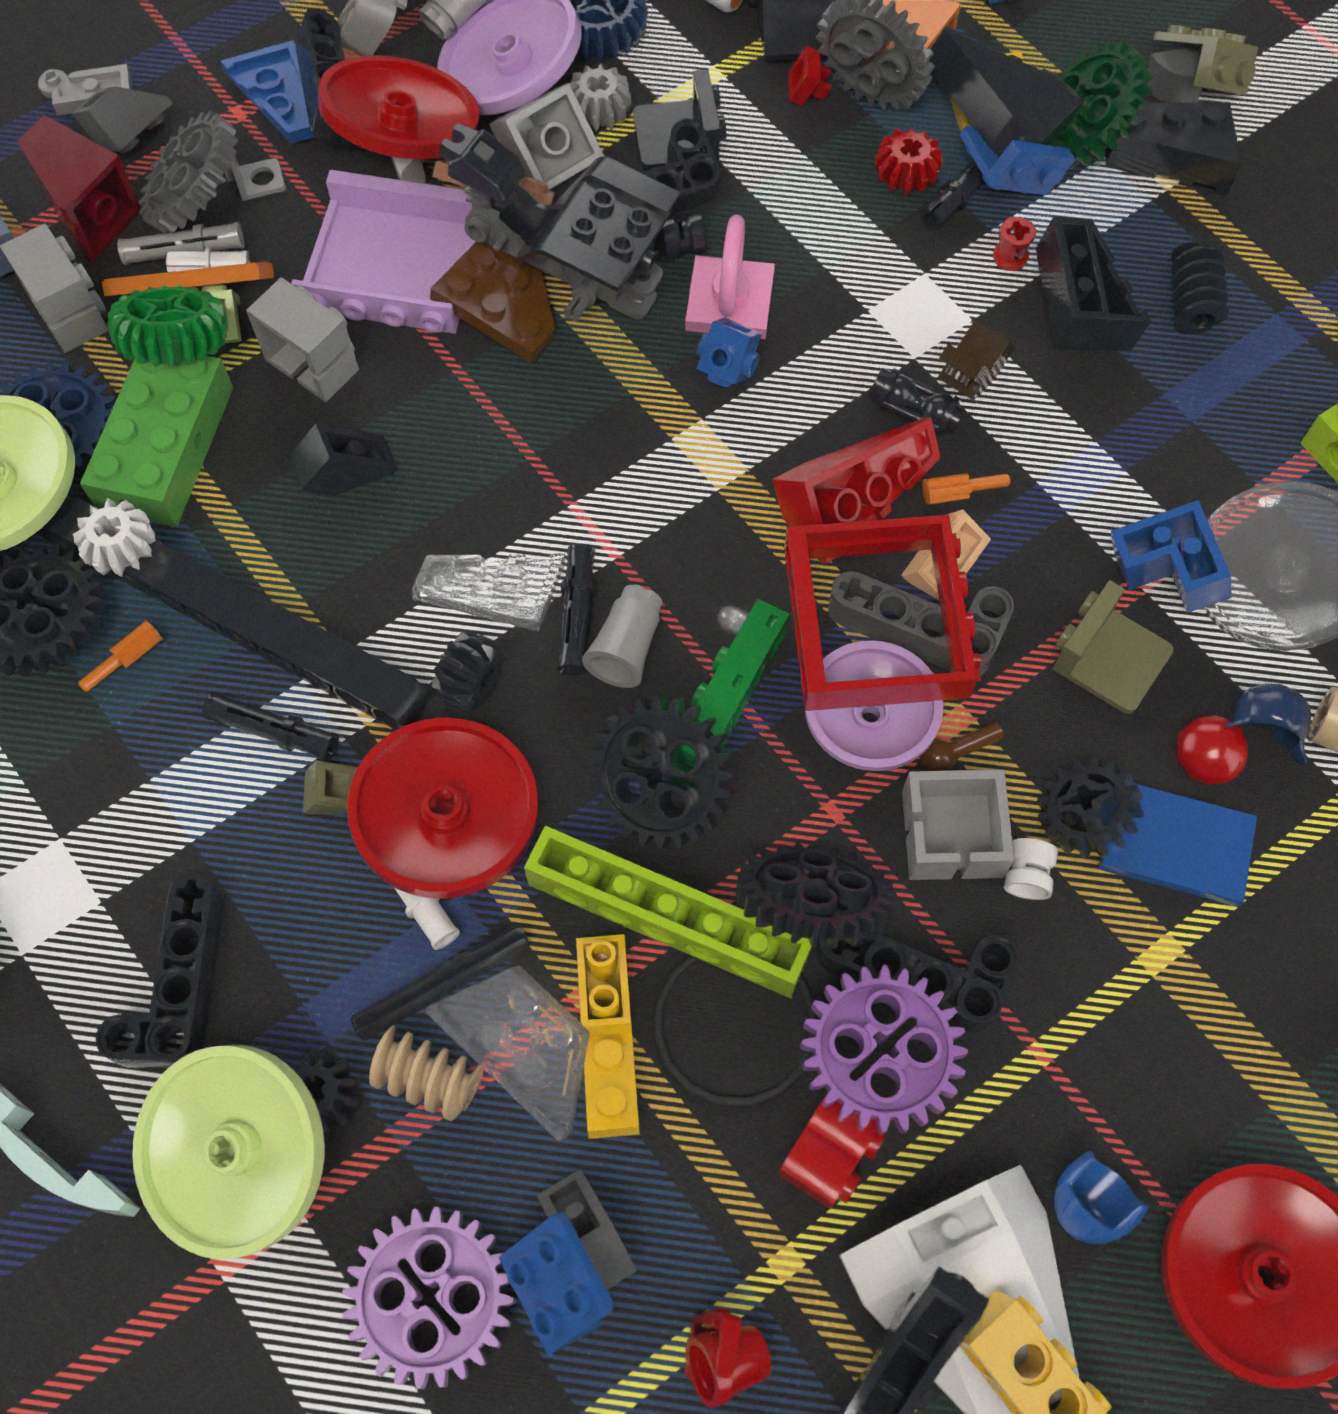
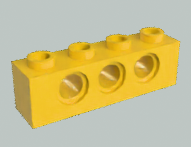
[959,1290,1111,1414]

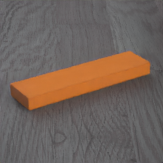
[102,261,274,296]

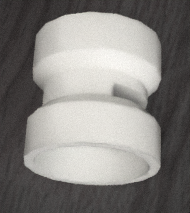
[1004,838,1058,900]

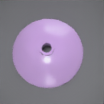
[804,641,943,771]

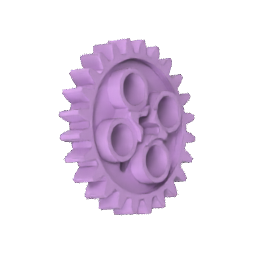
[342,1207,516,1389]

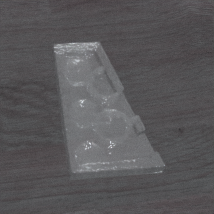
[411,553,565,631]

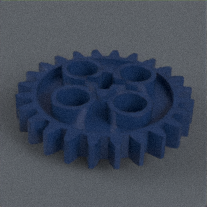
[0,362,116,482]

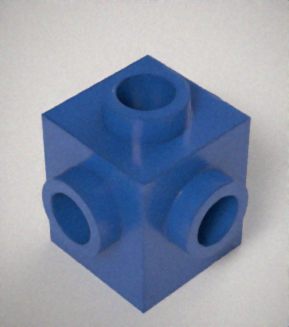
[696,318,762,387]

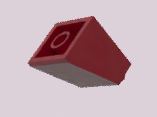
[17,115,142,263]

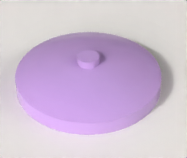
[437,0,581,115]

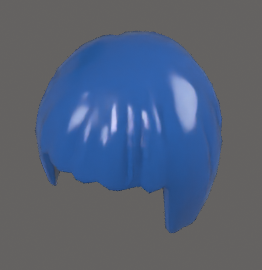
[1054,1150,1148,1244]

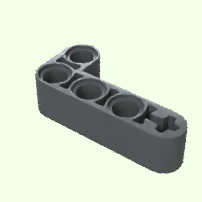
[828,571,1014,675]

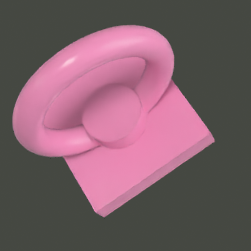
[685,215,775,339]

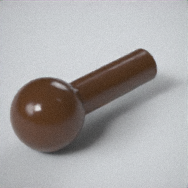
[920,721,1005,771]

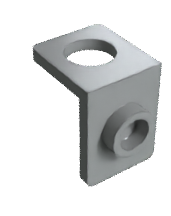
[225,155,286,201]

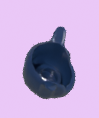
[1226,683,1311,765]

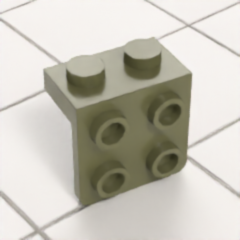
[1153,25,1259,95]
[1052,580,1173,714]

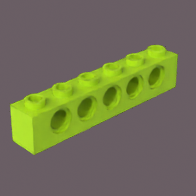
[524,826,812,998]

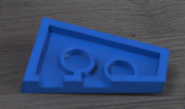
[220,40,315,144]

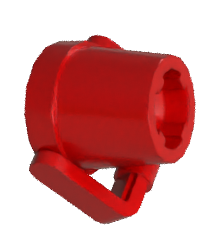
[685,1308,771,1409]

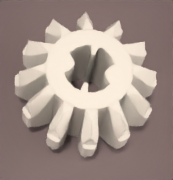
[73,498,156,577]

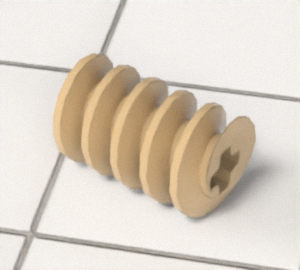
[369,1025,485,1121]

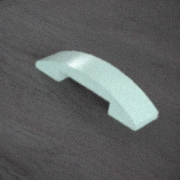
[0,1084,141,1217]

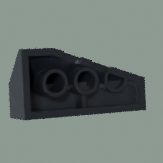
[928,27,1085,157]

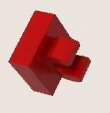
[788,46,832,106]

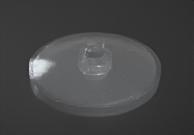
[1203,481,1338,651]

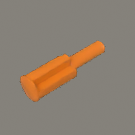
[922,473,1010,505]
[78,620,163,692]

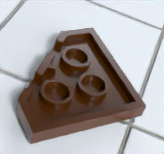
[430,239,555,363]

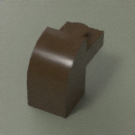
[938,320,1015,400]

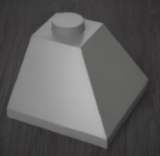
[489,83,604,190]

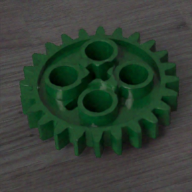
[1050,40,1153,169]

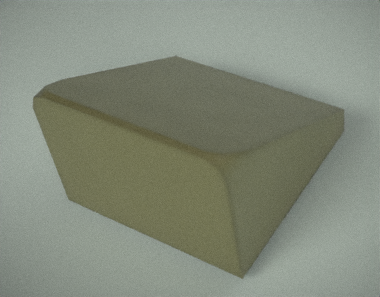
[303,761,358,815]

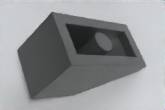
[536,1169,637,1290]

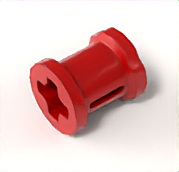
[993,216,1036,271]

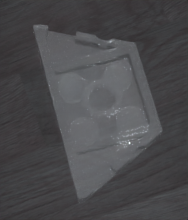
[425,965,590,1142]

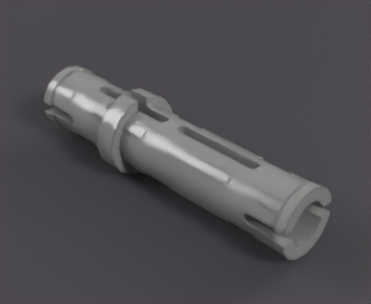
[118,222,244,265]

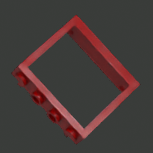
[784,515,982,711]

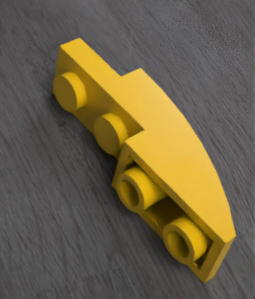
[576,934,640,1139]

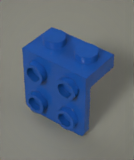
[960,126,1076,195]
[499,1212,613,1356]

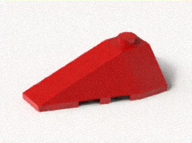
[772,417,941,563]

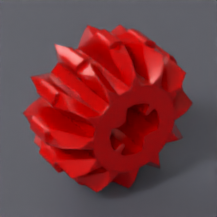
[875,126,943,196]

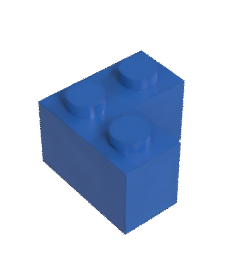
[1111,500,1231,613]

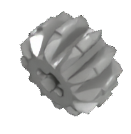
[570,64,631,132]

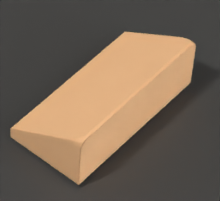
[901,510,991,600]

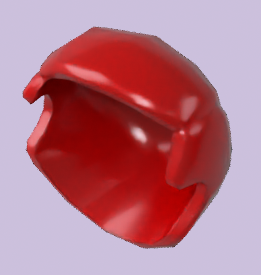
[1175,715,1248,785]

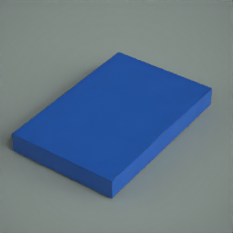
[1098,784,1257,907]

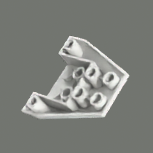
[839,1165,1079,1414]

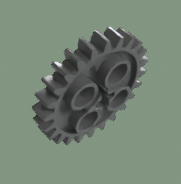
[816,0,935,111]
[138,111,238,233]

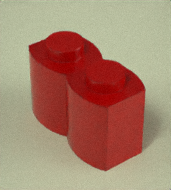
[779,1091,888,1210]

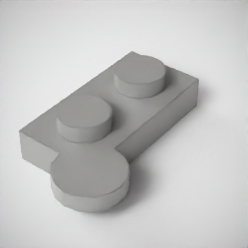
[38,64,133,115]

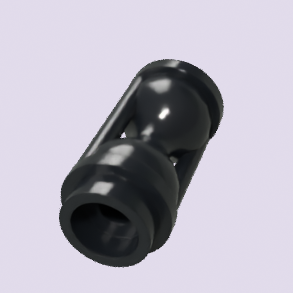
[869,367,965,437]

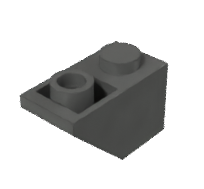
[71,86,172,154]

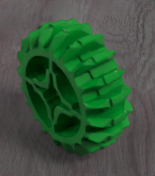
[107,285,228,367]

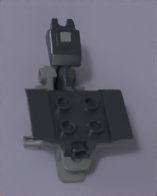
[440,123,680,322]

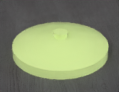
[0,395,75,551]
[133,1045,324,1259]

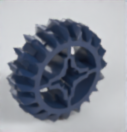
[569,0,648,62]

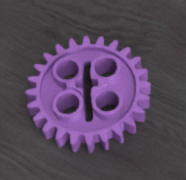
[800,965,968,1135]

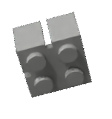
[0,223,109,353]
[246,277,359,402]
[902,770,1014,880]

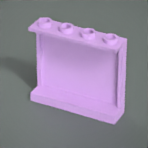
[291,170,476,334]

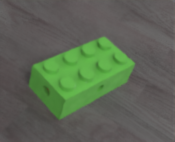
[80,356,234,527]

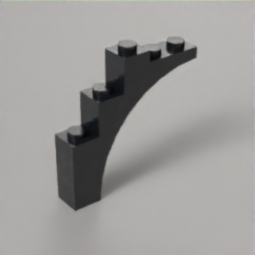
[838,1266,990,1414]

